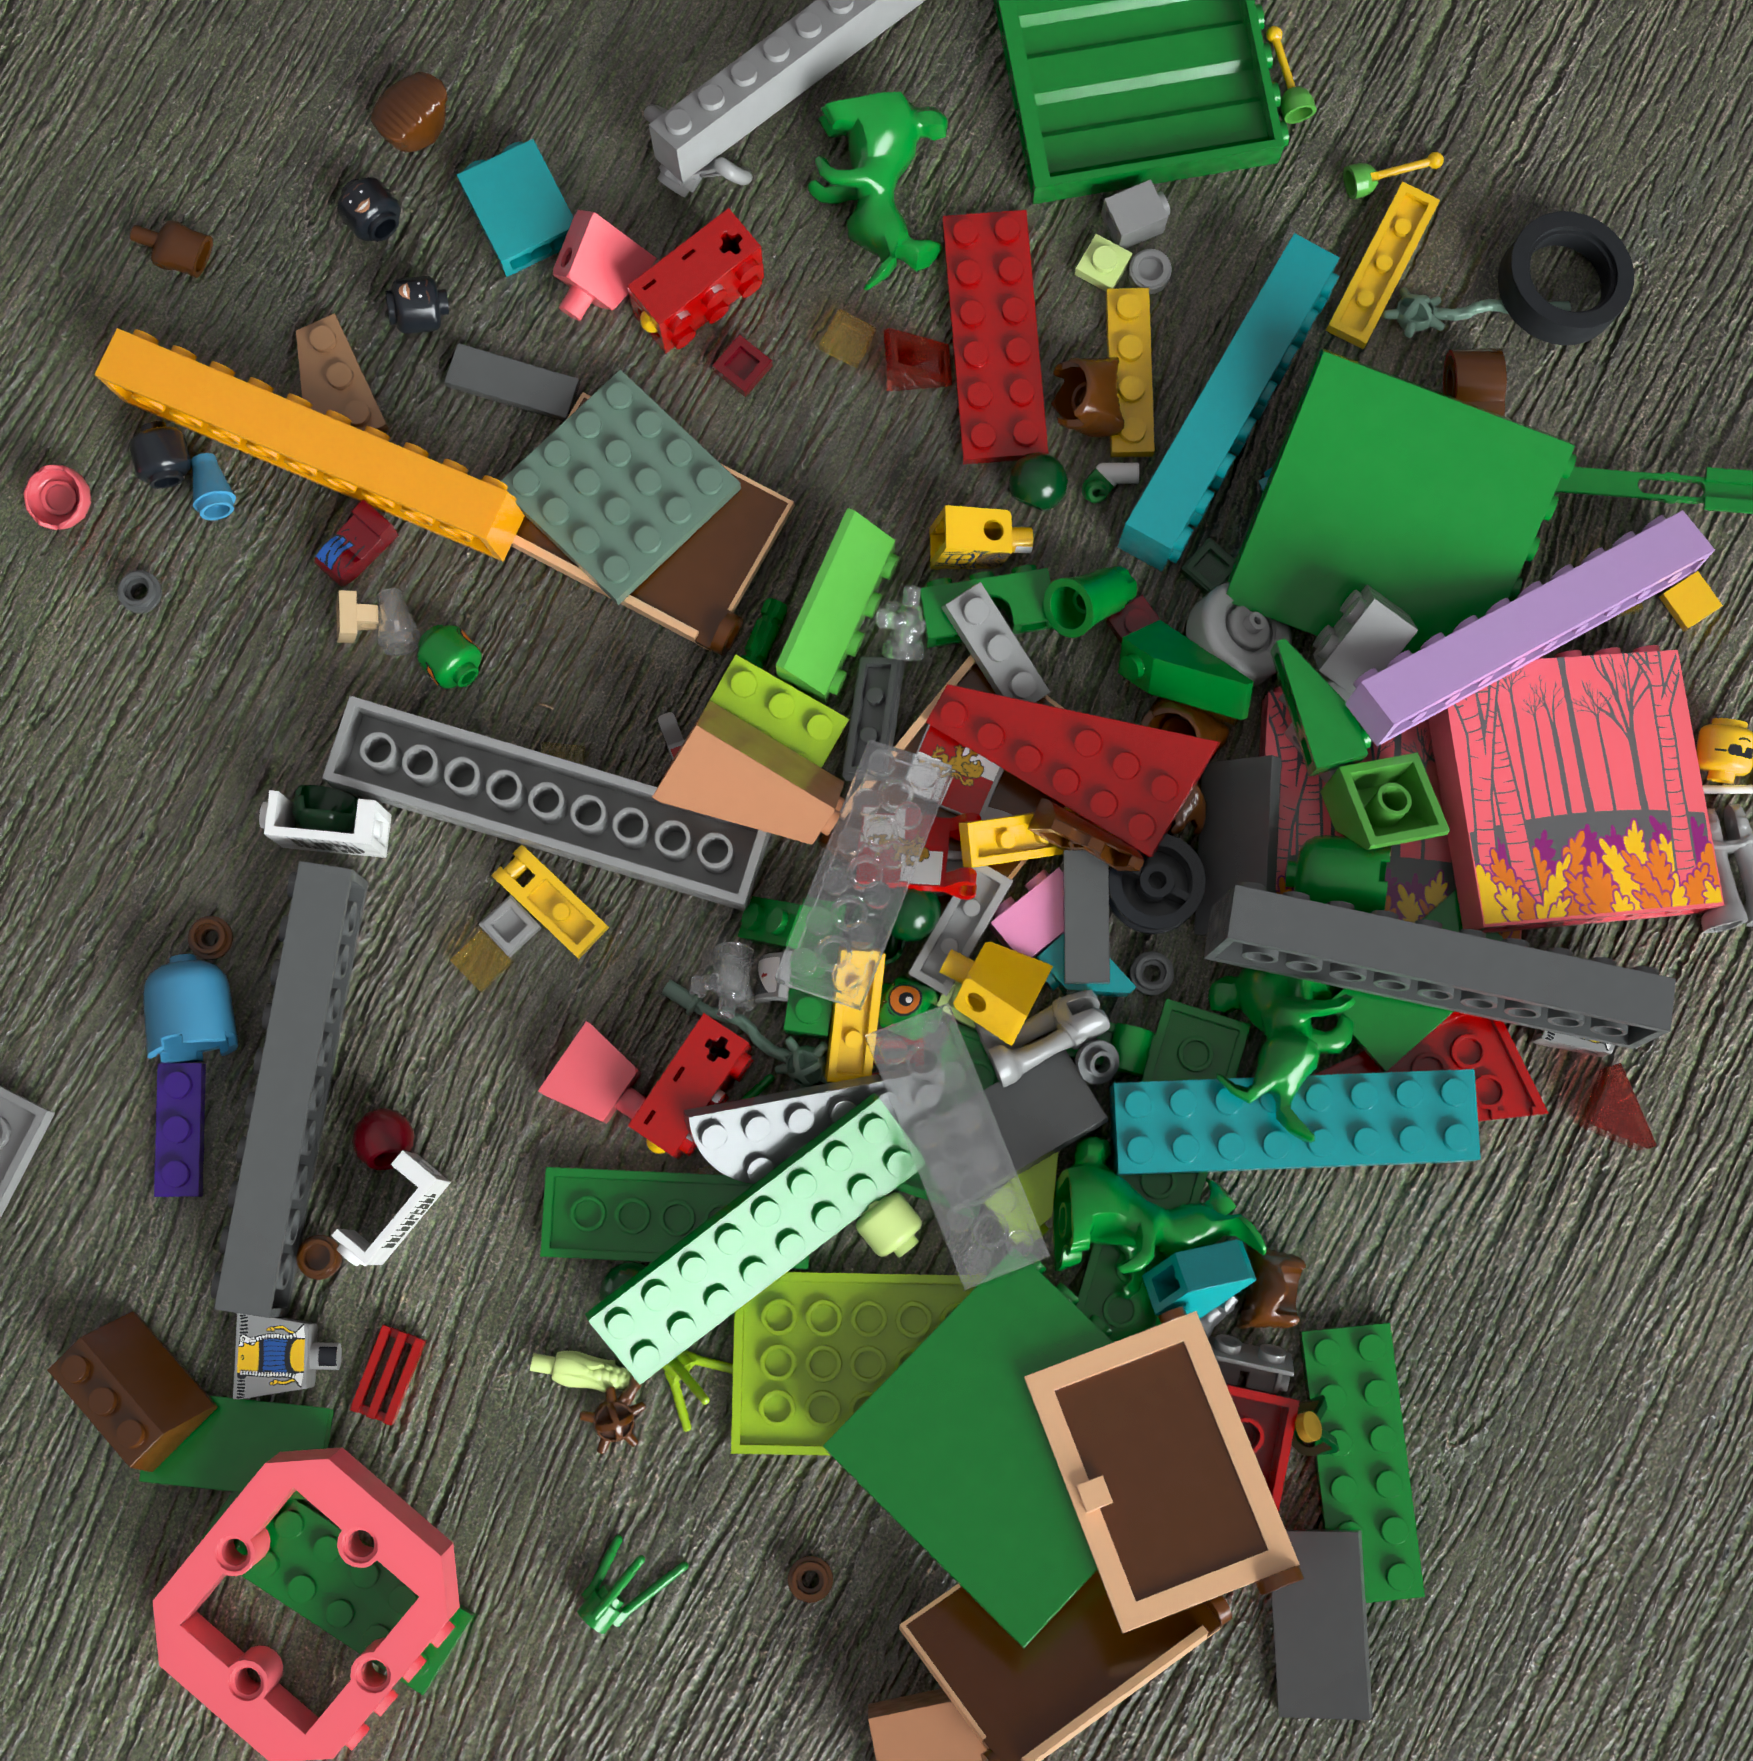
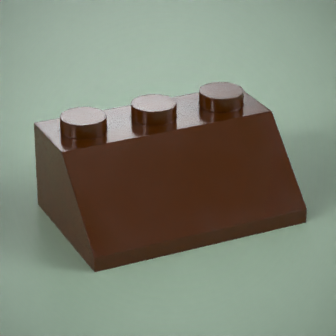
[47,1311,218,1472]

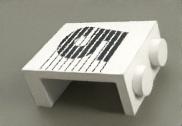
[259,790,392,858]
[331,1150,451,1266]

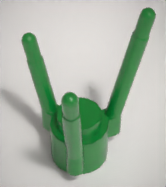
[577,1535,688,1634]

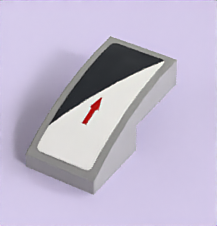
[754,952,793,1004]

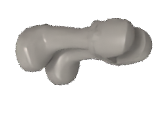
[1701,804,1753,933]
[973,990,1110,1088]

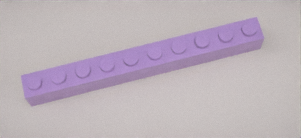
[1345,510,1715,746]

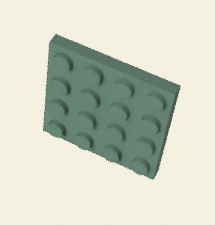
[501,370,741,605]

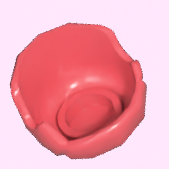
[23,465,91,530]

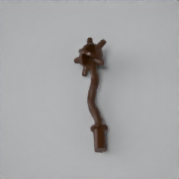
[579,1375,646,1454]

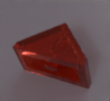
[883,328,952,392]
[1578,1063,1657,1151]

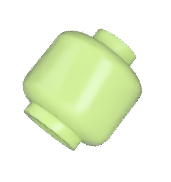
[856,1192,922,1258]

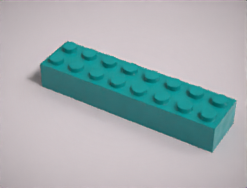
[1118,233,1340,572]
[1109,1069,1481,1175]

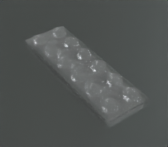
[775,739,953,1011]
[865,1003,1050,1291]

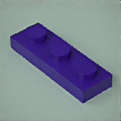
[154,1063,206,1197]

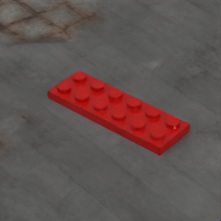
[942,210,1049,465]

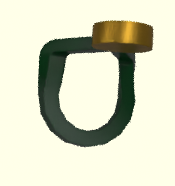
[1291,1395,1339,1456]

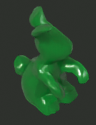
[808,92,948,291]
[1208,967,1356,1143]
[1053,1136,1266,1300]

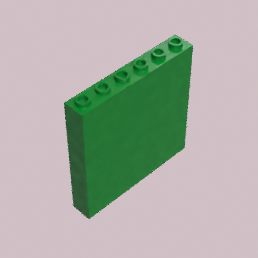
[1226,348,1577,654]
[823,1248,1114,1649]

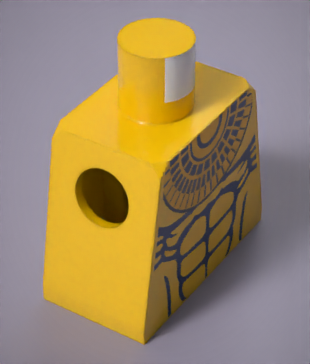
[929,505,1033,570]

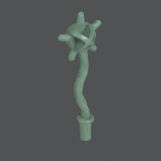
[1383,287,1571,338]
[662,979,833,1088]

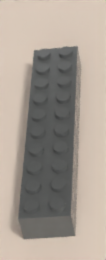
[211,861,368,1318]
[1204,882,1676,1049]

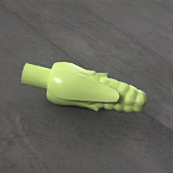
[530,1351,631,1393]

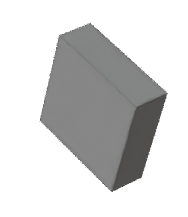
[479,895,542,957]

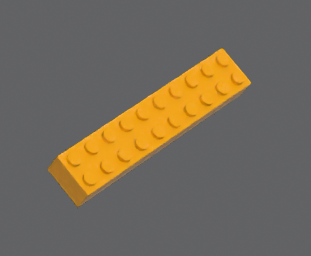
[94,328,525,562]

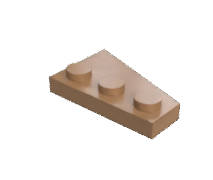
[296,313,389,432]

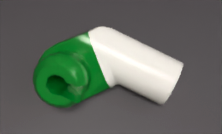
[1082,463,1139,503]

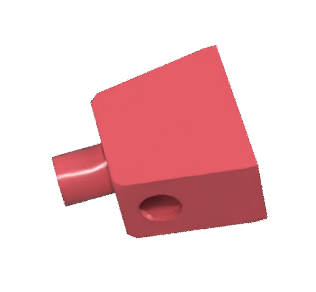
[553,210,657,321]
[538,1021,647,1124]

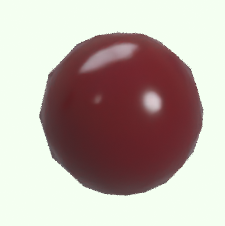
[352,1108,415,1170]

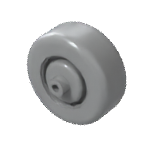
[1186,582,1292,687]

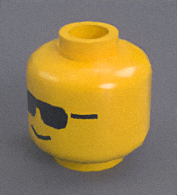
[1696,718,1753,784]

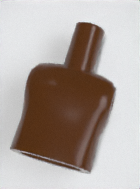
[130,220,213,278]

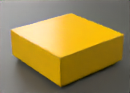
[1659,571,1723,632]

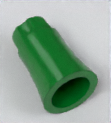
[1043,566,1137,638]

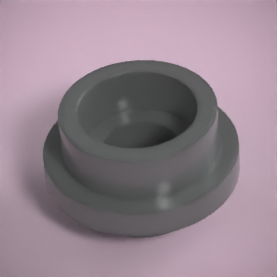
[118,570,162,614]
[1130,951,1174,996]
[1075,1039,1119,1084]

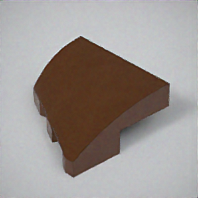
[1027,798,1144,871]

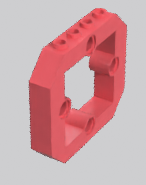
[152,1447,460,1761]

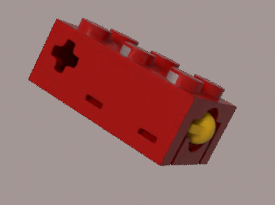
[627,208,764,354]
[628,1013,754,1160]

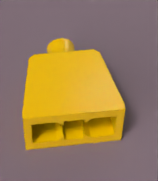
[939,942,1053,1046]

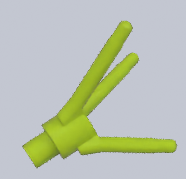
[662,1350,733,1432]

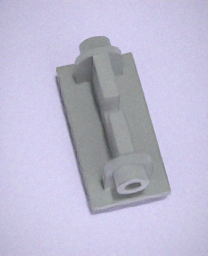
[1208,1334,1294,1394]

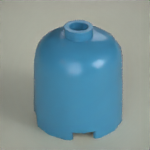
[143,954,238,1063]

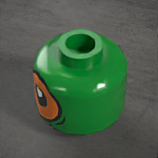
[417,625,482,689]
[878,976,943,1041]

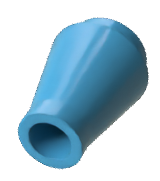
[191,453,236,520]

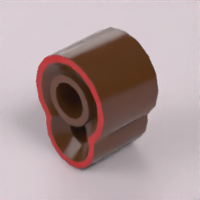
[1443,348,1507,417]

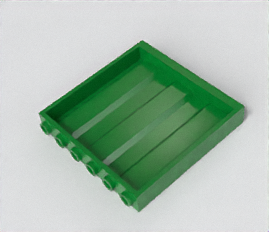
[993,0,1289,204]

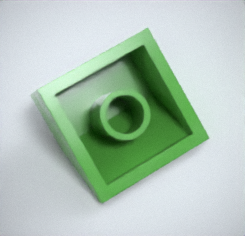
[1320,752,1450,850]

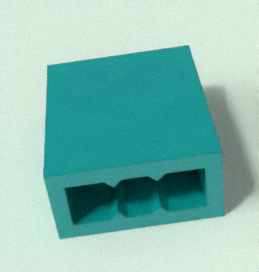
[457,139,574,277]

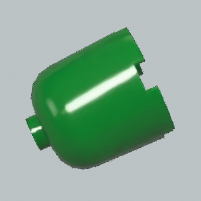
[1285,835,1391,913]

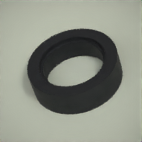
[1498,211,1634,345]

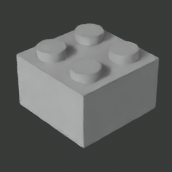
[1313,584,1418,694]

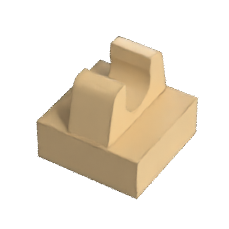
[336,590,378,643]

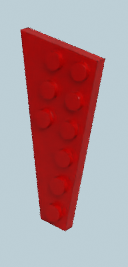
[926,684,1221,857]
[1314,1011,1548,1122]

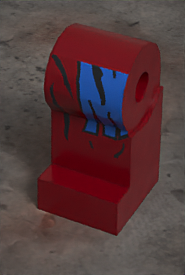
[314,499,399,587]

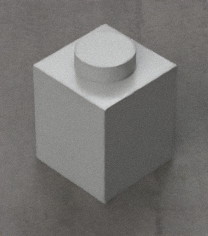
[1101,179,1170,249]

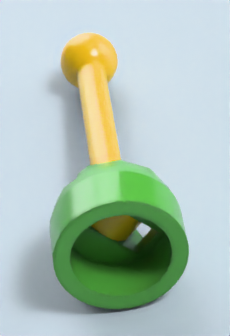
[1266,26,1317,124]
[1343,152,1444,200]

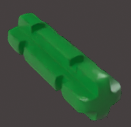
[741,598,787,669]

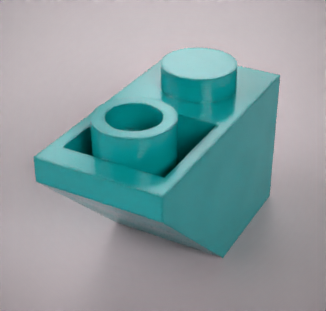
[1142,1239,1257,1319]

